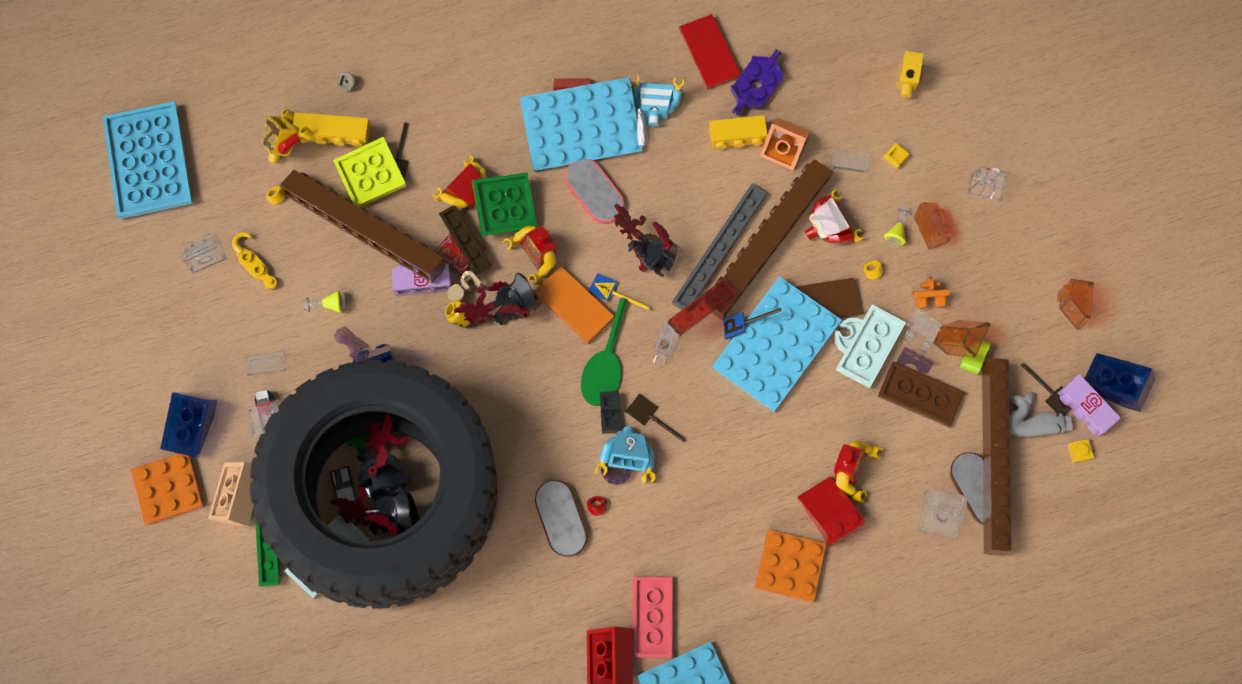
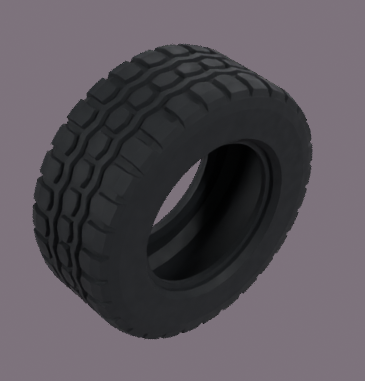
[250,360,498,609]

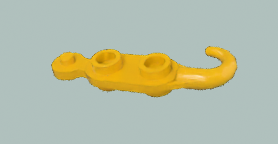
[232,232,277,290]

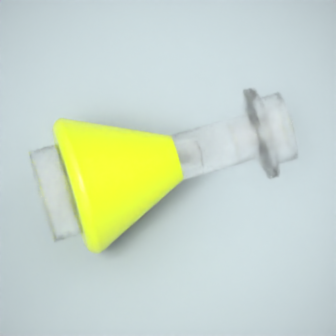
[884,206,912,248]
[303,290,347,313]

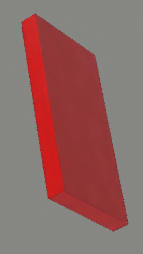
[679,14,741,90]

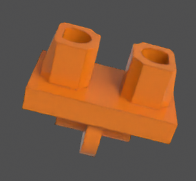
[912,276,950,308]

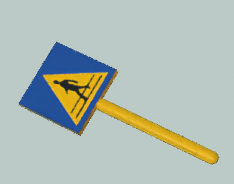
[588,273,650,310]

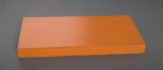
[534,266,614,344]

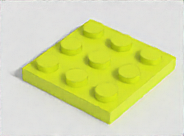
[333,137,407,207]

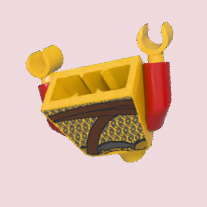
[263,109,314,163]

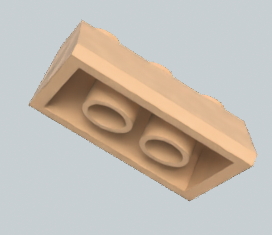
[208,462,254,526]

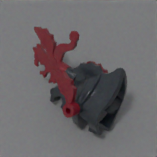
[614,203,678,277]
[454,272,541,325]
[356,413,413,501]
[331,487,420,536]

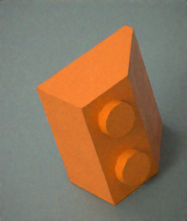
[760,117,811,171]

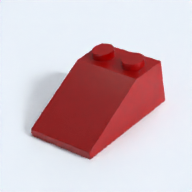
[797,477,866,547]

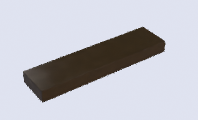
[439,206,492,276]

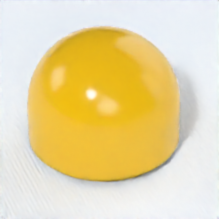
[266,186,286,205]
[863,261,883,280]

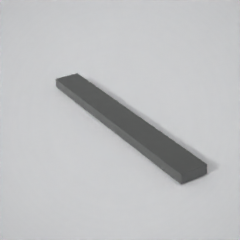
[672,183,768,314]

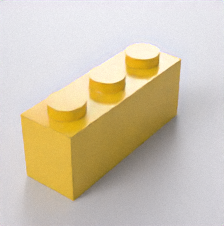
[708,115,767,150]

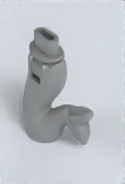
[1009,392,1073,437]

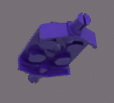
[730,49,783,115]

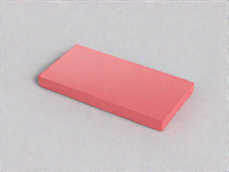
[632,576,673,658]

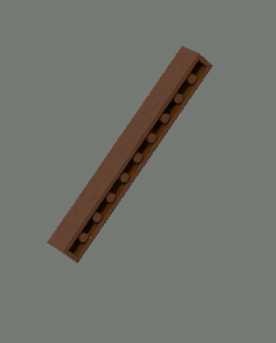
[704,159,832,320]
[280,170,446,284]
[982,358,1011,556]

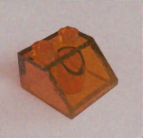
[914,202,953,250]
[1057,279,1094,330]
[933,320,991,357]

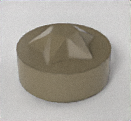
[337,72,357,91]

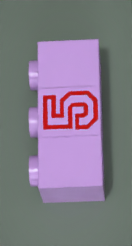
[392,263,452,296]
[1058,374,1120,436]

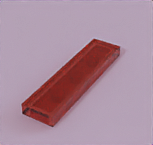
[667,279,737,337]

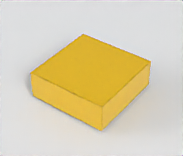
[883,143,910,169]

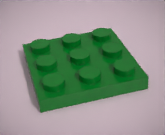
[472,172,537,237]

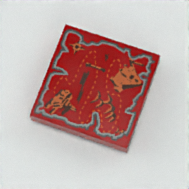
[434,234,487,276]

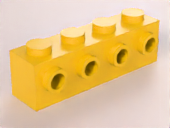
[293,112,371,147]

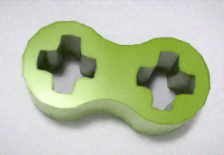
[959,335,991,375]

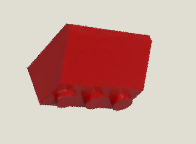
[586,626,633,684]

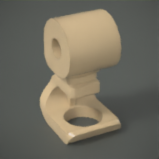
[447,271,482,303]

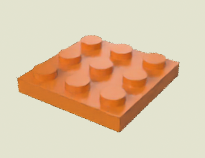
[131,451,204,525]
[755,529,826,603]

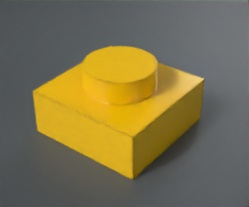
[1068,439,1094,463]

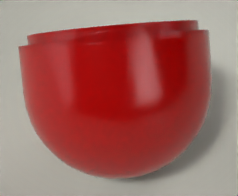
[587,496,607,516]

